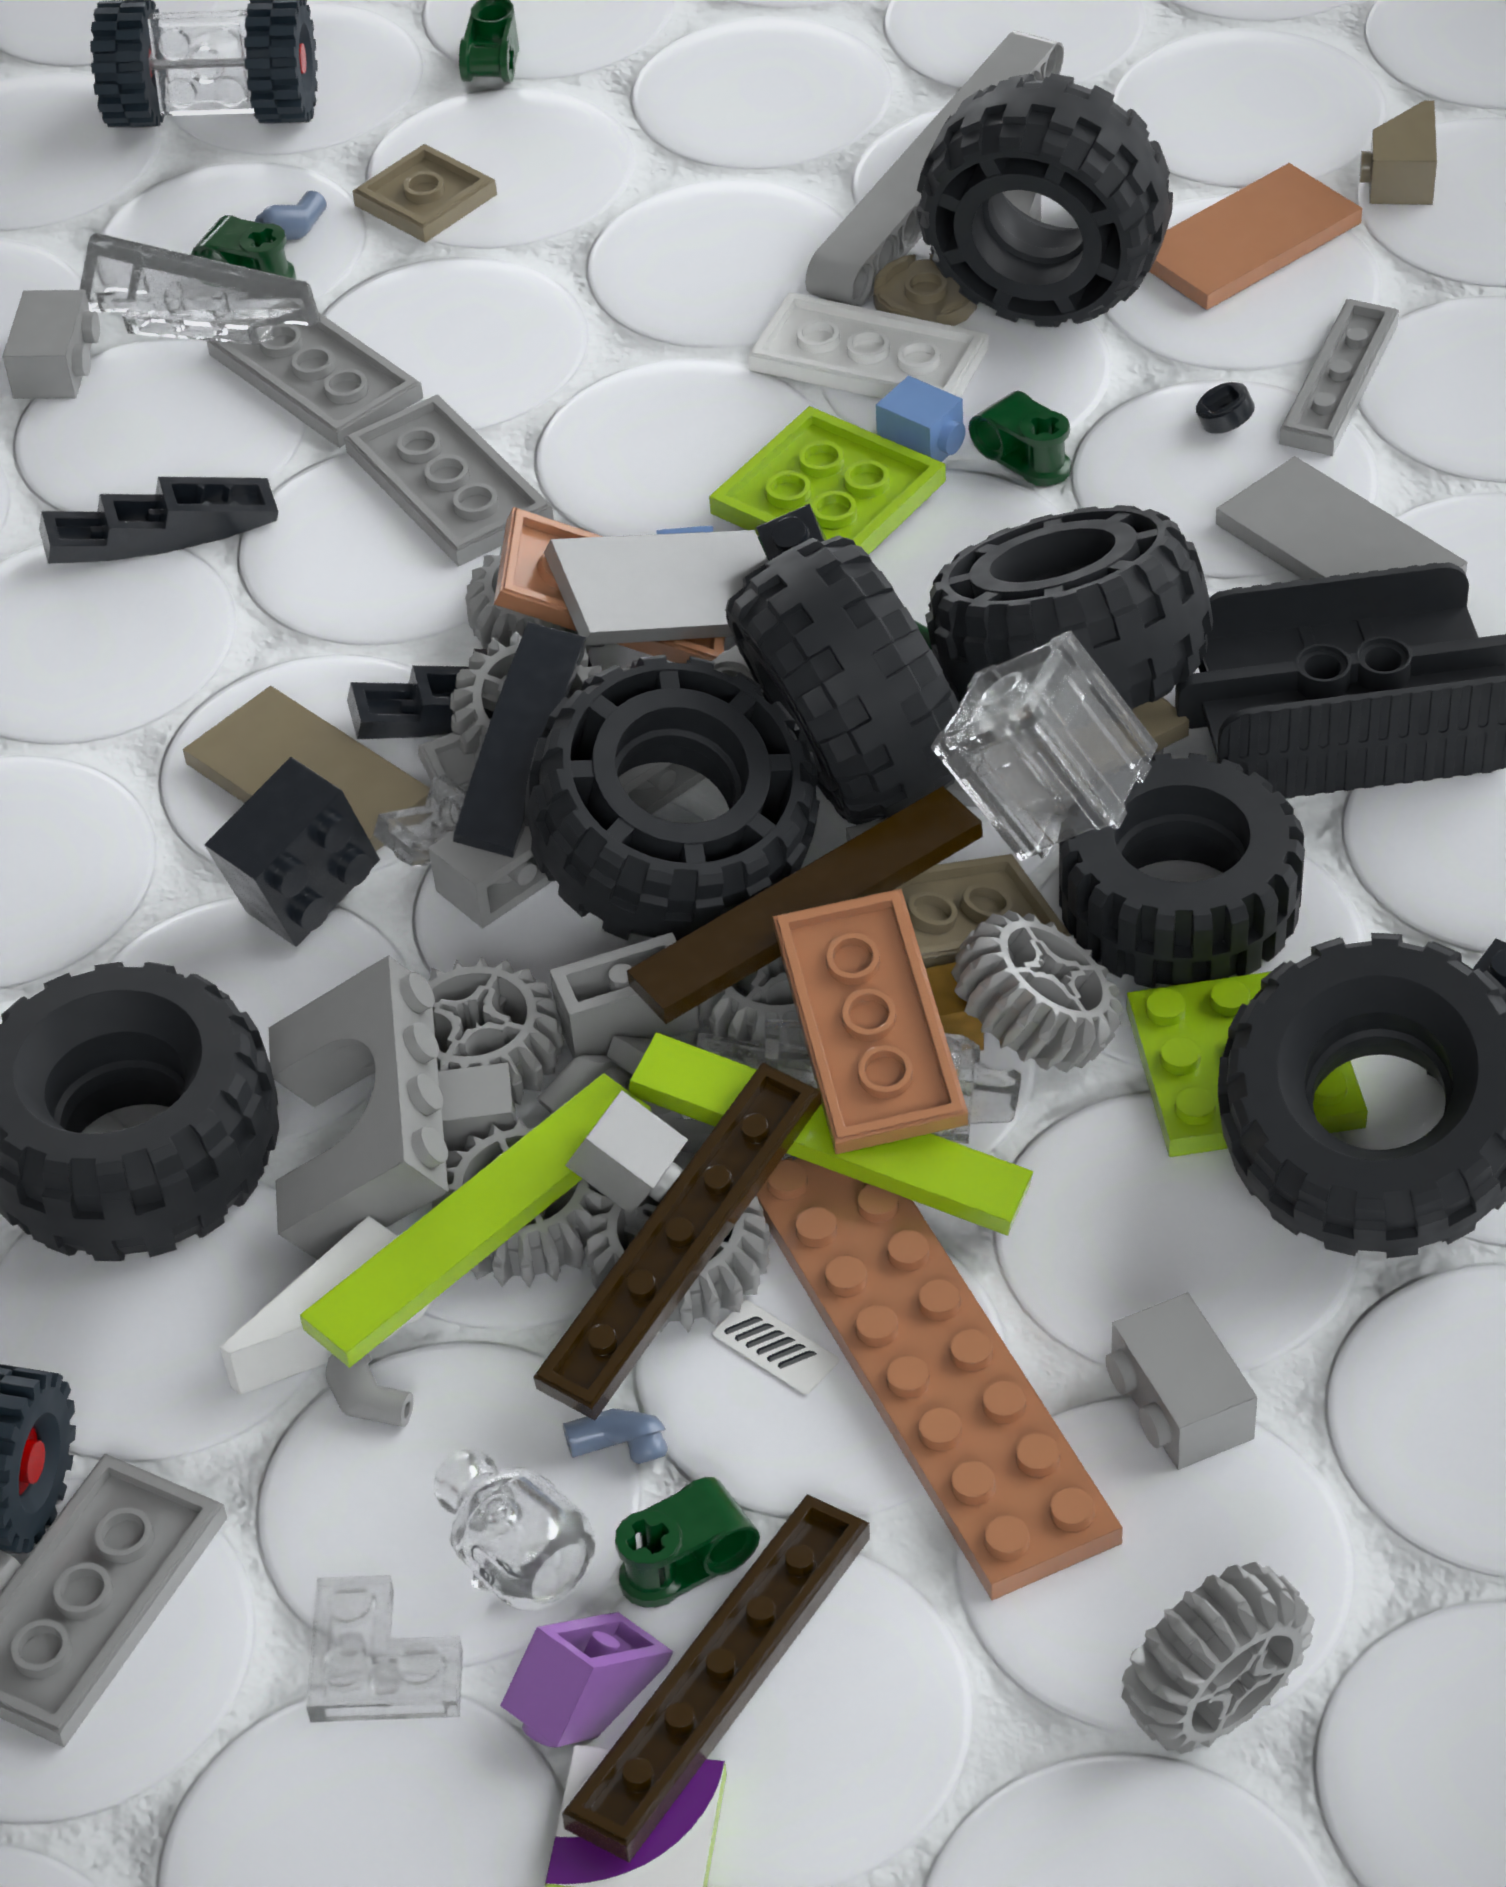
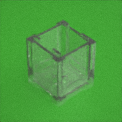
[931,630,1158,861]

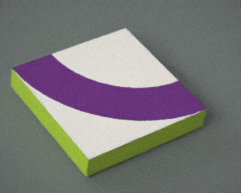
[545,1745,727,1887]

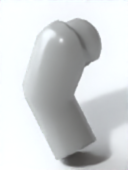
[326,1354,413,1427]

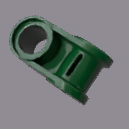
[459,0,519,82]
[191,215,296,294]
[968,391,1071,486]
[615,1477,760,1608]

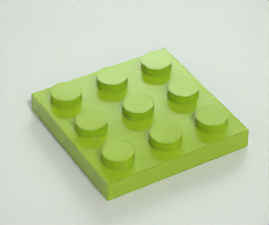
[709,406,946,555]
[1126,971,1368,1157]

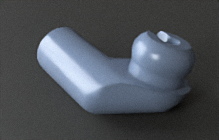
[255,190,327,240]
[563,1409,668,1464]

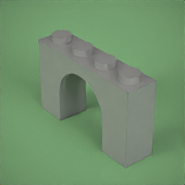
[268,955,448,1260]

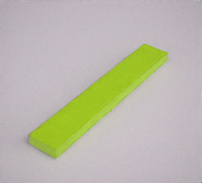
[629,1032,1034,1236]
[300,1073,651,1368]

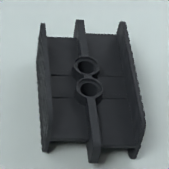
[1175,562,1506,799]

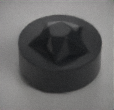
[1196,382,1255,434]

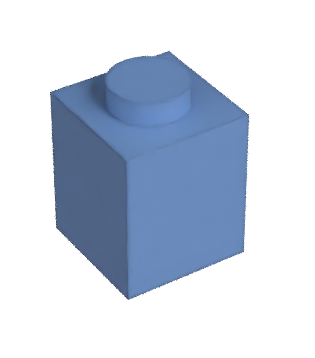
[876,375,966,462]

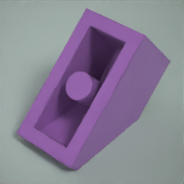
[500,1612,673,1748]

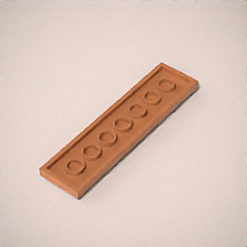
[756,1155,1123,1600]

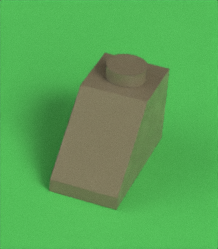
[1359,100,1437,205]

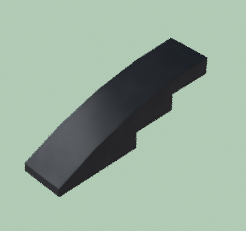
[39,476,278,564]
[453,622,586,858]
[347,649,592,739]

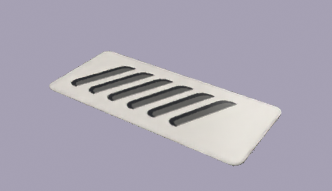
[712,1300,840,1394]

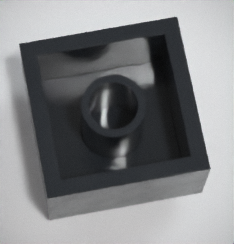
[204,757,380,947]

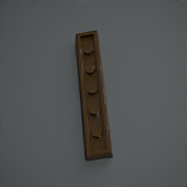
[627,786,983,1024]
[533,1062,822,1421]
[562,1494,870,1862]

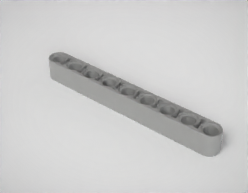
[805,30,1064,307]

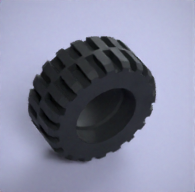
[1059,753,1305,989]

